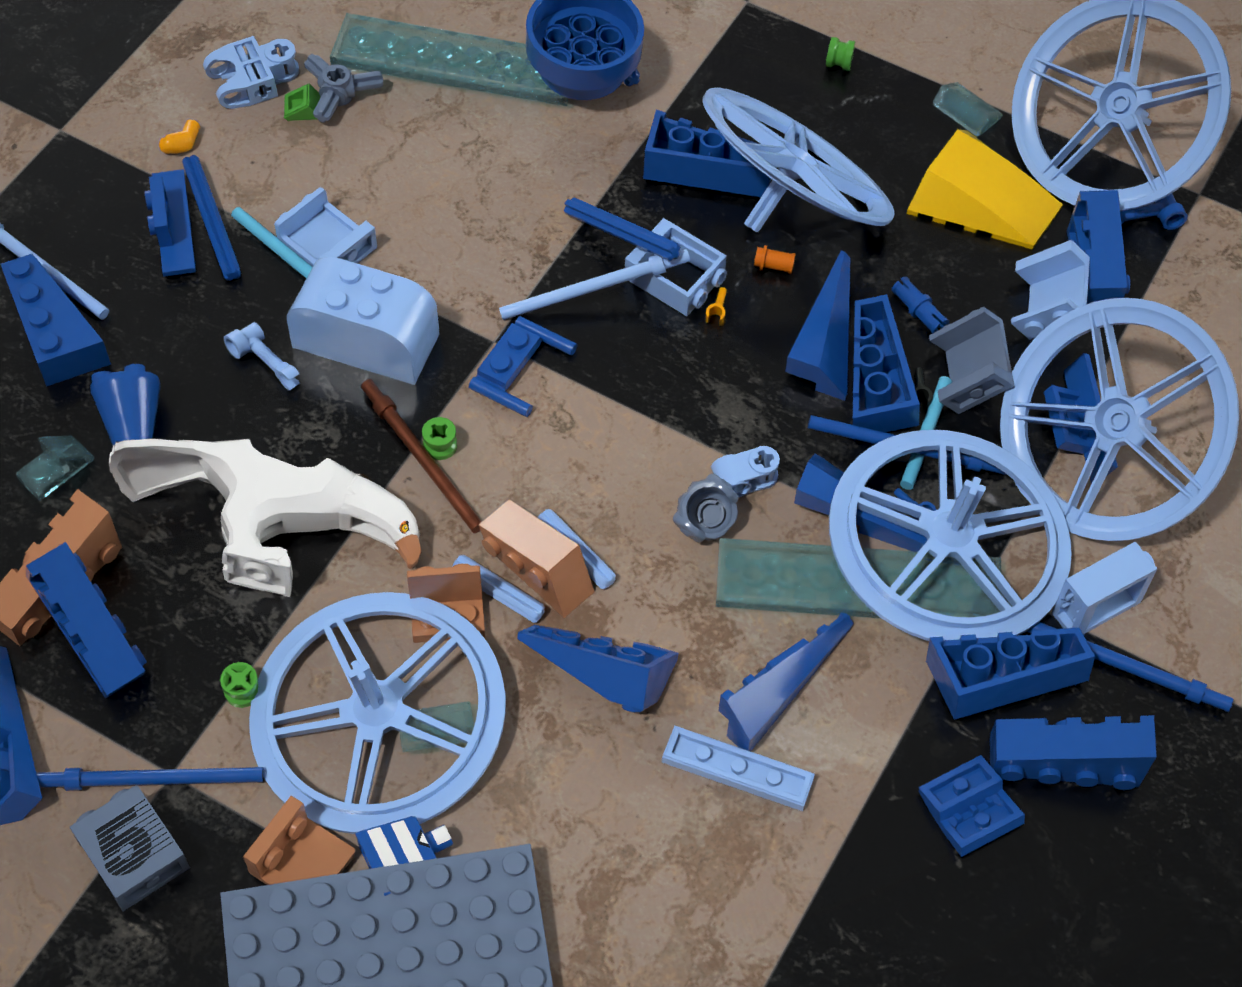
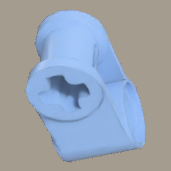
[711,446,780,498]

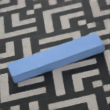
[662,725,815,811]

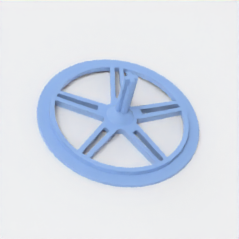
[1012,0,1231,211]
[702,88,895,232]
[1000,298,1239,541]
[829,430,1072,641]
[249,592,506,834]

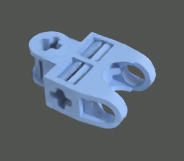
[203,36,299,109]

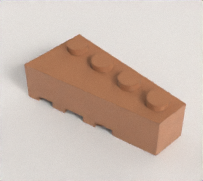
[0,489,122,646]

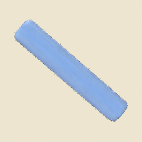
[537,509,616,589]
[452,555,545,623]

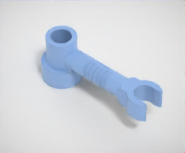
[224,322,300,390]

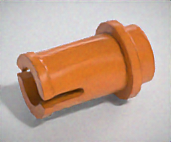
[754,245,795,274]

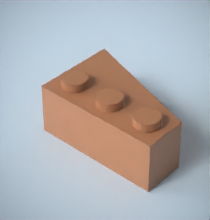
[479,499,595,618]

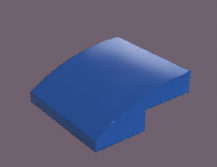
[919,755,1025,857]

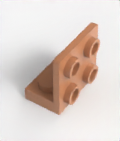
[407,564,485,643]
[243,796,356,885]

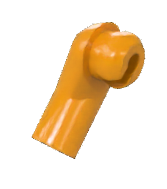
[159,120,200,154]

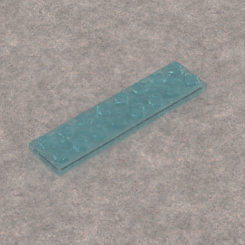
[330,13,569,106]
[716,538,1002,618]

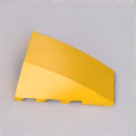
[907,129,1063,250]

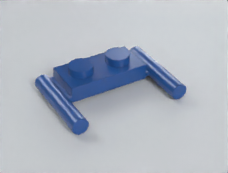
[469,316,577,417]

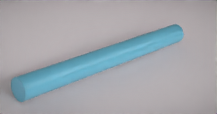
[231,207,312,279]
[900,376,952,490]

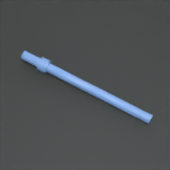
[0,223,109,320]
[499,249,691,320]

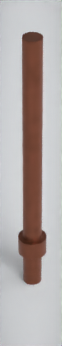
[361,379,482,533]

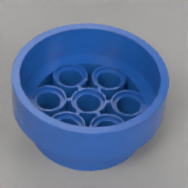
[525,0,644,100]

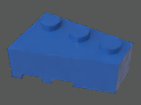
[1067,190,1130,304]

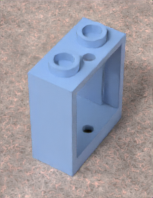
[625,218,727,316]
[1052,542,1157,634]

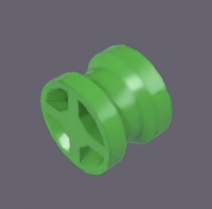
[826,37,856,71]
[422,417,457,460]
[220,662,258,708]

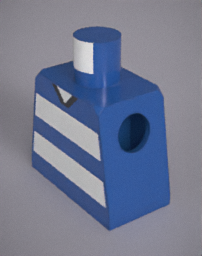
[355,816,453,896]

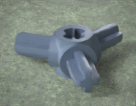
[304,54,383,123]

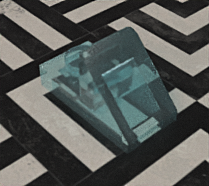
[16,435,95,501]

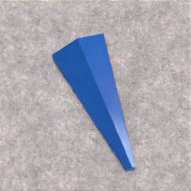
[785,251,850,401]
[0,646,42,825]

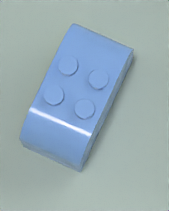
[287,257,440,385]

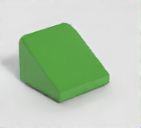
[284,83,321,121]

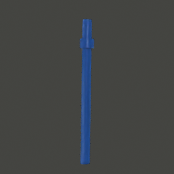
[807,415,1007,475]
[1026,622,1234,712]
[36,767,264,791]

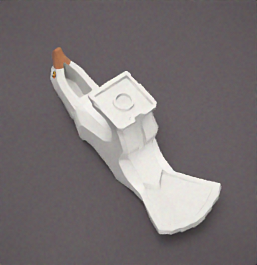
[109,439,422,597]

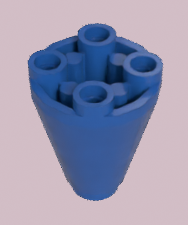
[90,364,161,445]

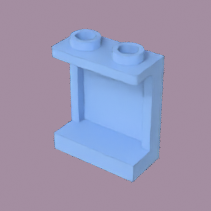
[274,187,377,267]

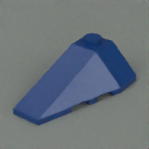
[517,625,679,712]

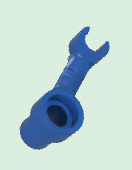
[1120,193,1188,230]

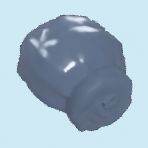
[673,473,739,543]

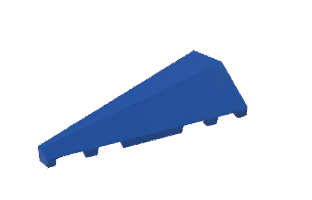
[794,453,959,567]
[718,611,854,752]

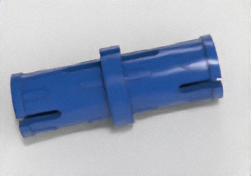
[891,277,949,334]

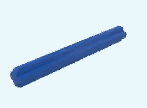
[182,155,241,281]
[564,197,681,261]

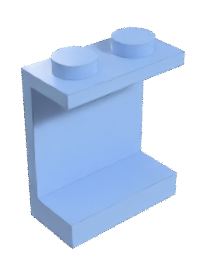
[1011,240,1090,340]

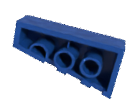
[643,109,771,197]
[1,253,111,386]
[853,294,920,432]
[26,542,147,699]
[926,628,1095,720]
[990,715,1157,790]

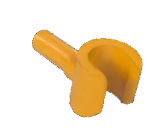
[706,287,727,326]

